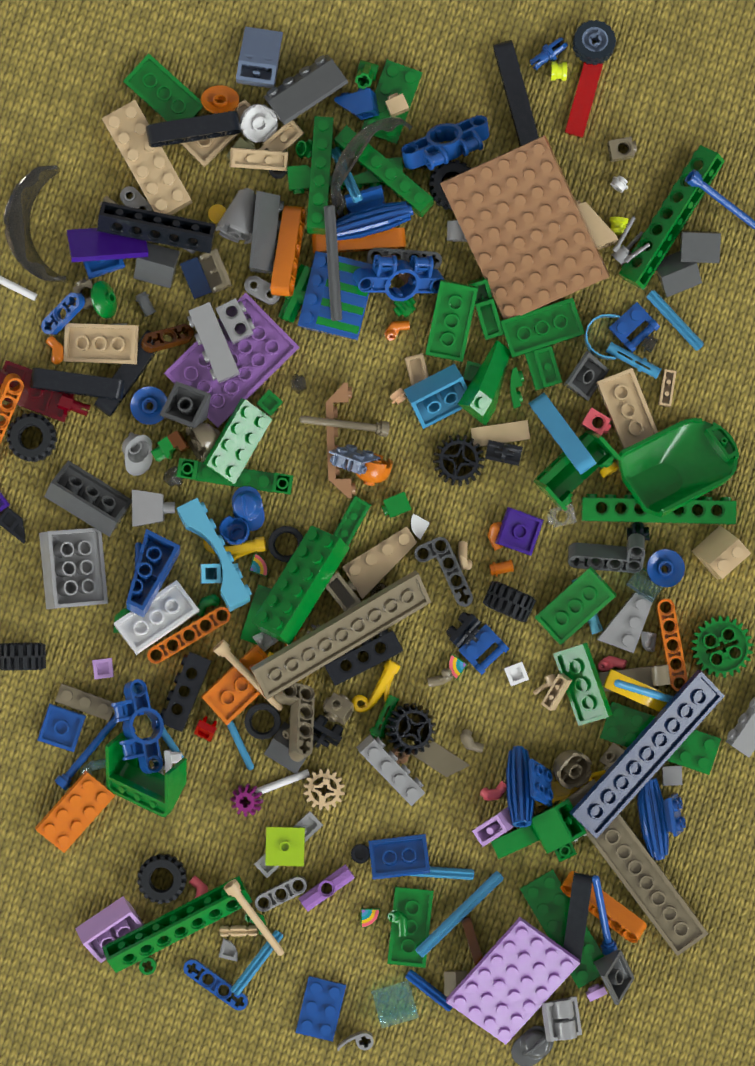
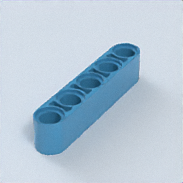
[528,392,597,475]

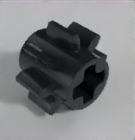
[627,522,650,541]

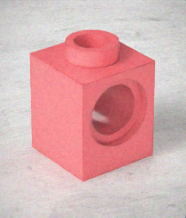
[581,407,612,436]

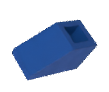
[334,88,379,120]

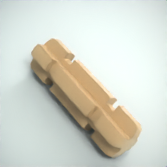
[220,925,257,937]

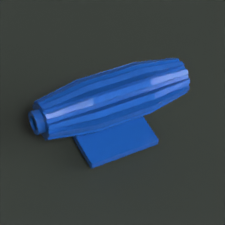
[336,185,413,241]
[506,746,553,828]
[637,778,686,860]

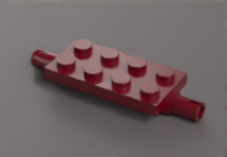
[0,360,91,423]

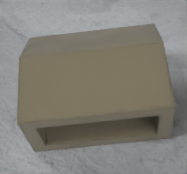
[444,970,467,996]

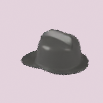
[511,1026,554,1066]

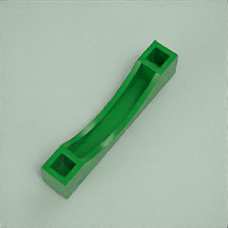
[307,116,334,235]
[334,125,434,218]
[287,157,403,195]

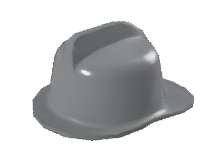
[122,432,152,476]

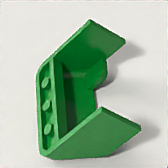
[534,430,621,511]
[105,731,187,817]

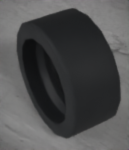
[268,526,303,562]
[244,703,281,740]

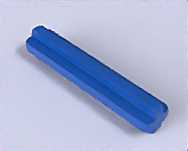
[405,970,453,1011]

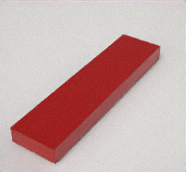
[564,62,603,138]

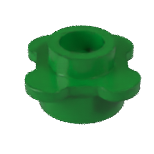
[295,139,313,159]

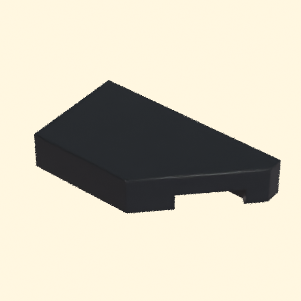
[0,507,26,544]

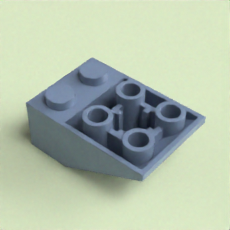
[236,27,283,88]

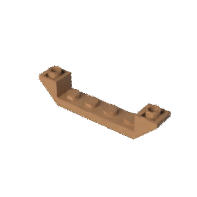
[326,383,356,499]

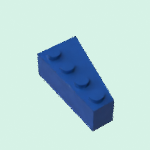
[126,529,180,618]

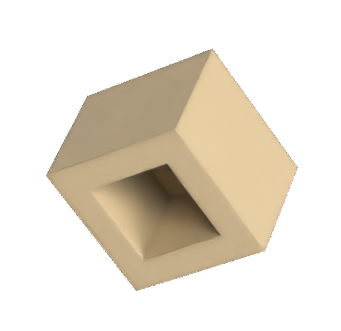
[385,93,409,118]

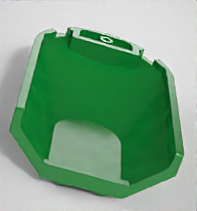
[618,418,739,518]

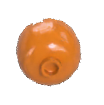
[355,454,393,486]

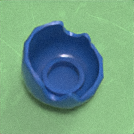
[219,516,250,545]

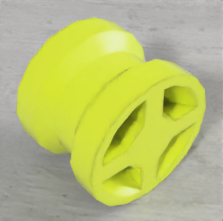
[551,61,567,81]
[609,217,629,235]

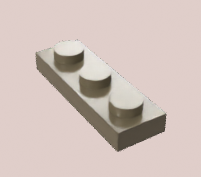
[55,683,115,721]

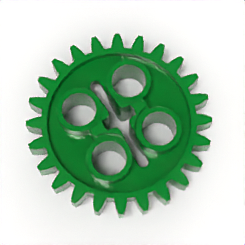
[690,616,754,678]

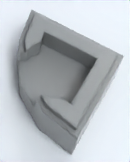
[641,631,657,652]
[219,938,238,961]

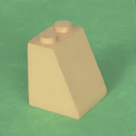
[576,200,618,250]
[692,526,751,580]

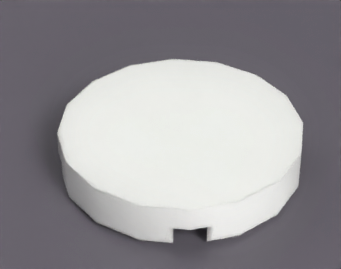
[240,104,278,143]

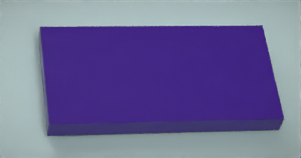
[67,228,148,262]

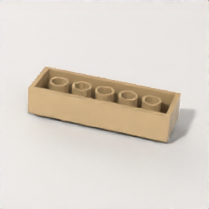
[102,100,193,215]

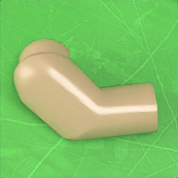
[458,541,472,570]

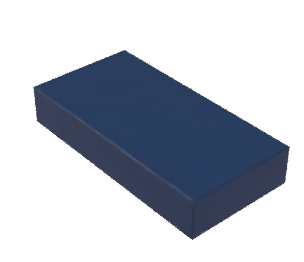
[180,257,212,300]

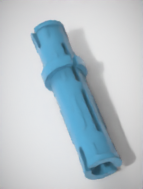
[606,342,662,379]

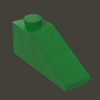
[240,584,272,645]

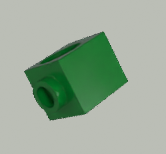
[381,492,412,518]

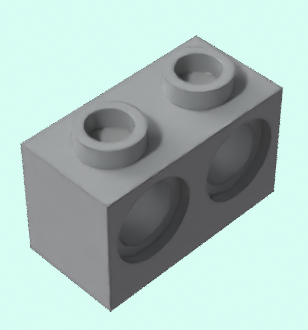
[215,298,255,345]

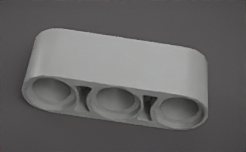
[255,875,307,912]

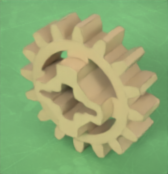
[303,768,345,810]

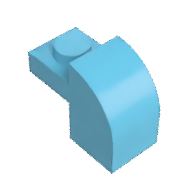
[200,563,238,584]

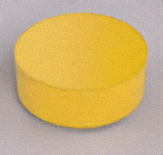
[208,204,226,224]
[599,462,619,478]

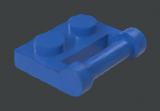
[608,302,660,353]
[458,624,509,675]

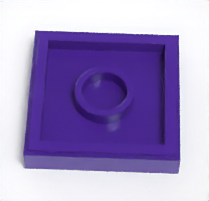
[495,507,544,556]

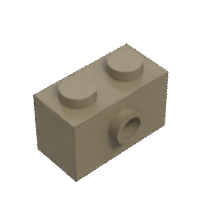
[326,572,361,612]

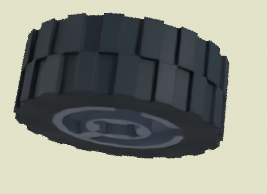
[572,20,616,65]

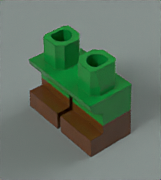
[151,430,190,462]

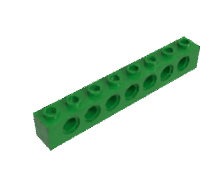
[619,145,725,290]
[581,494,737,525]
[102,876,253,973]

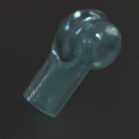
[80,758,106,776]

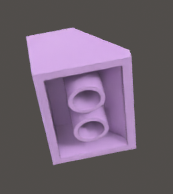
[75,896,144,963]

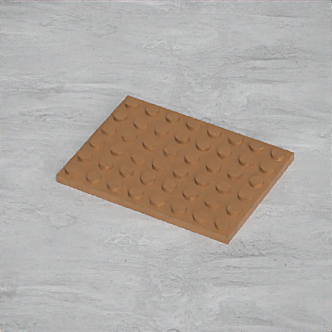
[440,135,610,320]

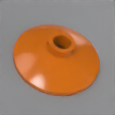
[201,85,239,114]

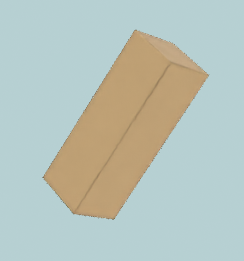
[658,369,676,407]
[541,674,572,711]

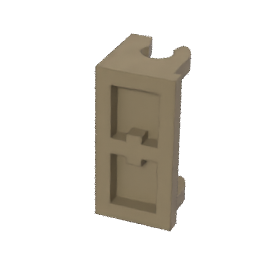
[198,248,232,294]

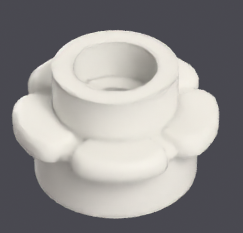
[610,176,628,193]

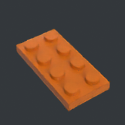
[200,644,268,725]
[35,771,115,853]

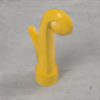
[203,535,267,563]
[352,659,401,712]

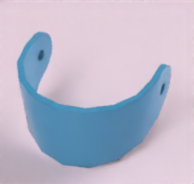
[584,314,620,360]

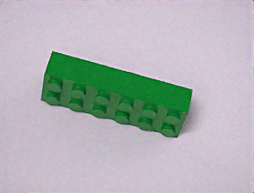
[251,525,349,645]

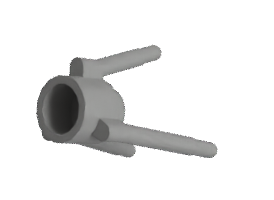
[611,217,650,265]

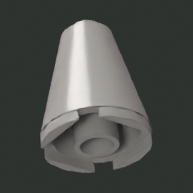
[216,188,256,244]

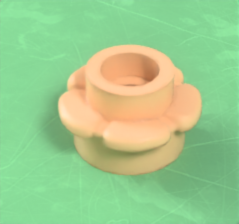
[390,388,407,405]

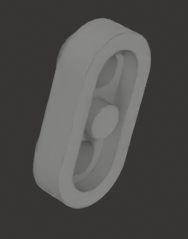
[120,186,152,211]
[244,276,280,305]

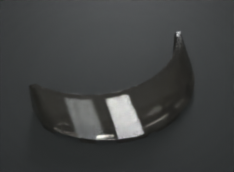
[331,117,413,218]
[4,165,68,282]

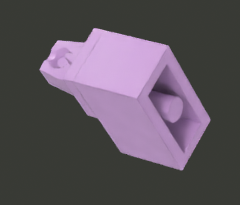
[472,807,514,847]

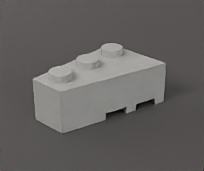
[596,592,654,653]

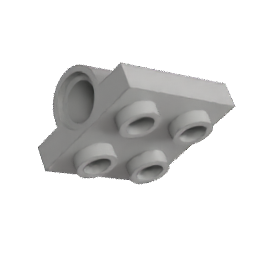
[541,996,582,1042]

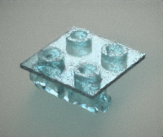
[371,981,419,1028]

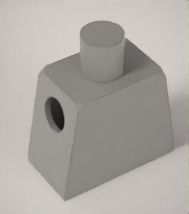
[132,490,175,527]

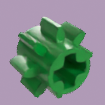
[393,297,416,318]

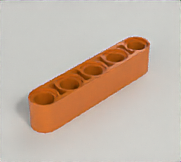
[270,206,306,297]
[311,227,406,254]
[0,373,24,443]
[656,599,688,691]
[147,607,231,664]
[561,871,647,943]

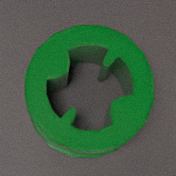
[139,957,157,975]

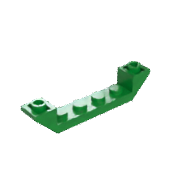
[176,458,294,495]

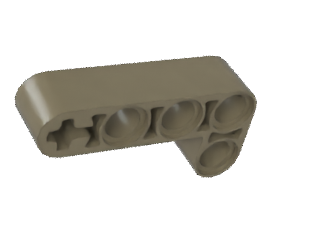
[598,664,671,691]
[274,683,315,762]

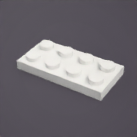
[114,580,199,655]

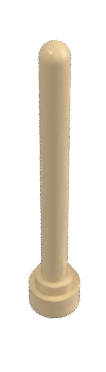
[213,640,283,711]
[224,879,284,956]

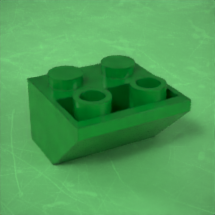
[531,799,587,854]

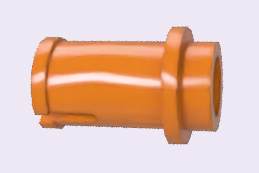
[489,560,514,577]

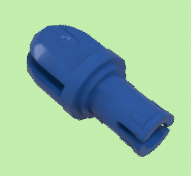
[529,37,568,70]

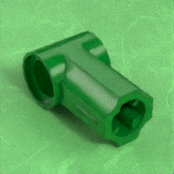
[355,60,379,89]

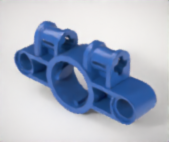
[401,115,490,170]
[353,255,445,301]
[111,679,164,774]

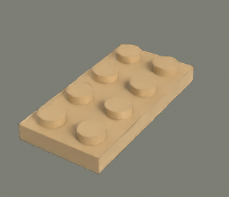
[63,323,139,364]
[596,368,658,449]

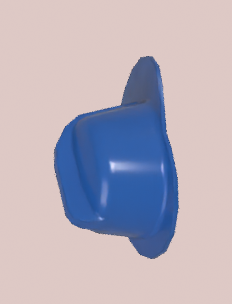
[232,486,265,531]

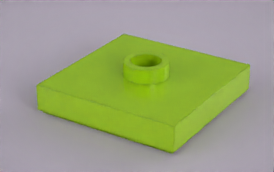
[265,826,305,867]

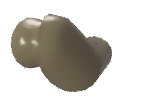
[460,729,484,753]

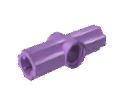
[298,864,355,911]

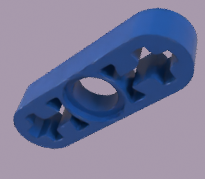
[41,293,85,335]

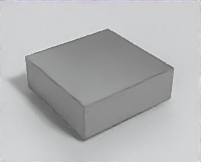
[662,766,683,786]

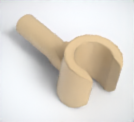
[533,674,556,695]

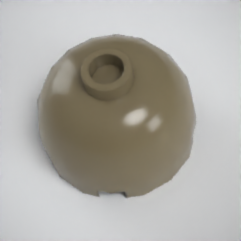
[186,422,220,462]
[553,750,592,789]

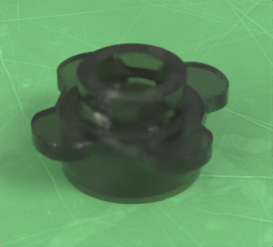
[642,334,658,353]
[291,374,307,394]

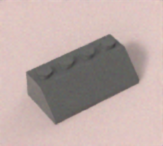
[264,55,349,125]
[249,191,284,274]
[44,461,132,537]

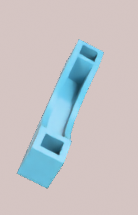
[177,498,252,612]

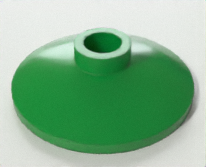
[91,281,117,319]

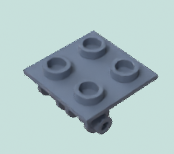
[329,444,380,475]

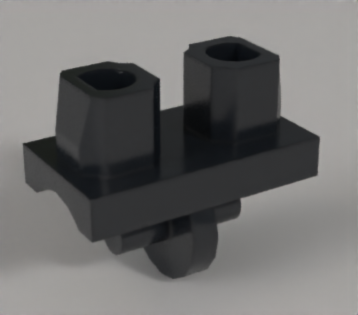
[485,440,523,466]
[446,612,482,649]
[313,714,344,749]

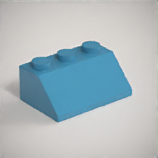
[404,364,467,429]

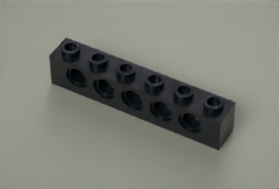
[97,202,216,254]

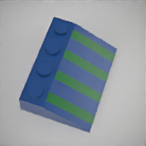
[297,251,373,340]

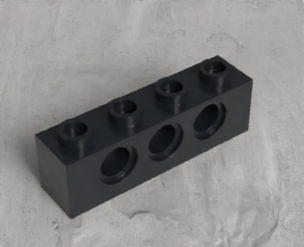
[325,629,403,686]
[160,652,212,732]

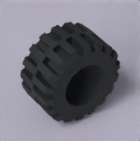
[429,160,472,211]
[7,413,57,462]
[483,581,536,622]
[0,643,46,670]
[137,854,187,904]

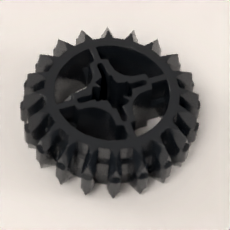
[433,434,485,486]
[385,703,436,755]

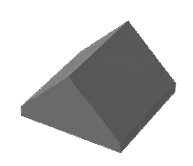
[679,231,721,263]
[133,243,180,289]
[656,251,702,298]
[564,351,609,401]
[160,381,211,428]
[264,722,316,774]
[594,950,635,1005]

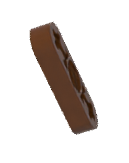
[141,324,194,353]
[461,915,483,966]

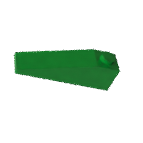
[458,340,510,425]

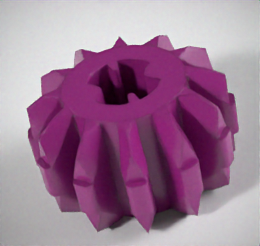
[230,783,264,817]

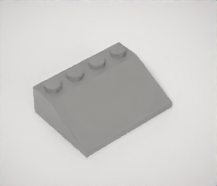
[39,528,108,609]

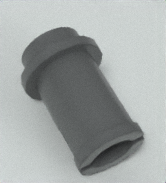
[135,292,156,317]

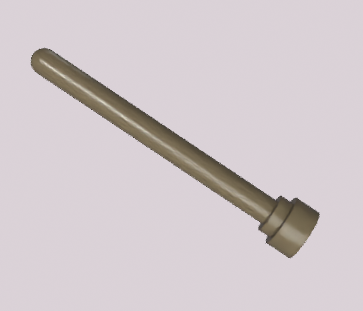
[299,416,390,437]

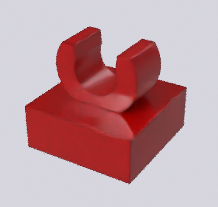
[193,716,217,742]

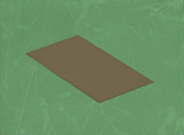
[411,741,470,777]

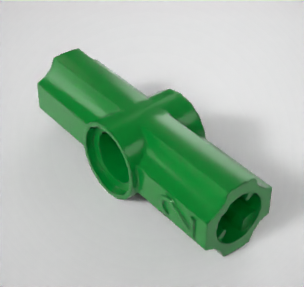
[278,264,311,323]

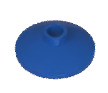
[130,386,167,425]
[647,549,685,587]

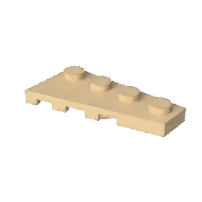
[180,100,251,167]
[342,527,417,599]

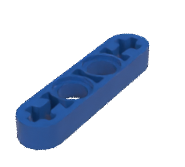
[183,959,248,1010]

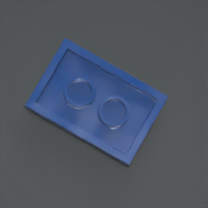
[368,834,430,880]
[296,976,346,1042]

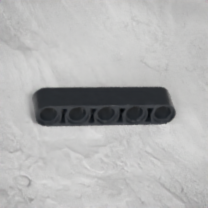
[146,111,241,147]
[94,330,158,417]
[30,368,125,400]
[563,872,593,966]

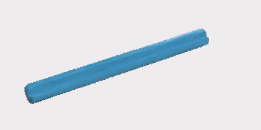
[416,871,504,957]

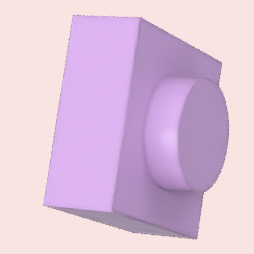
[92,658,114,679]
[585,983,607,1002]

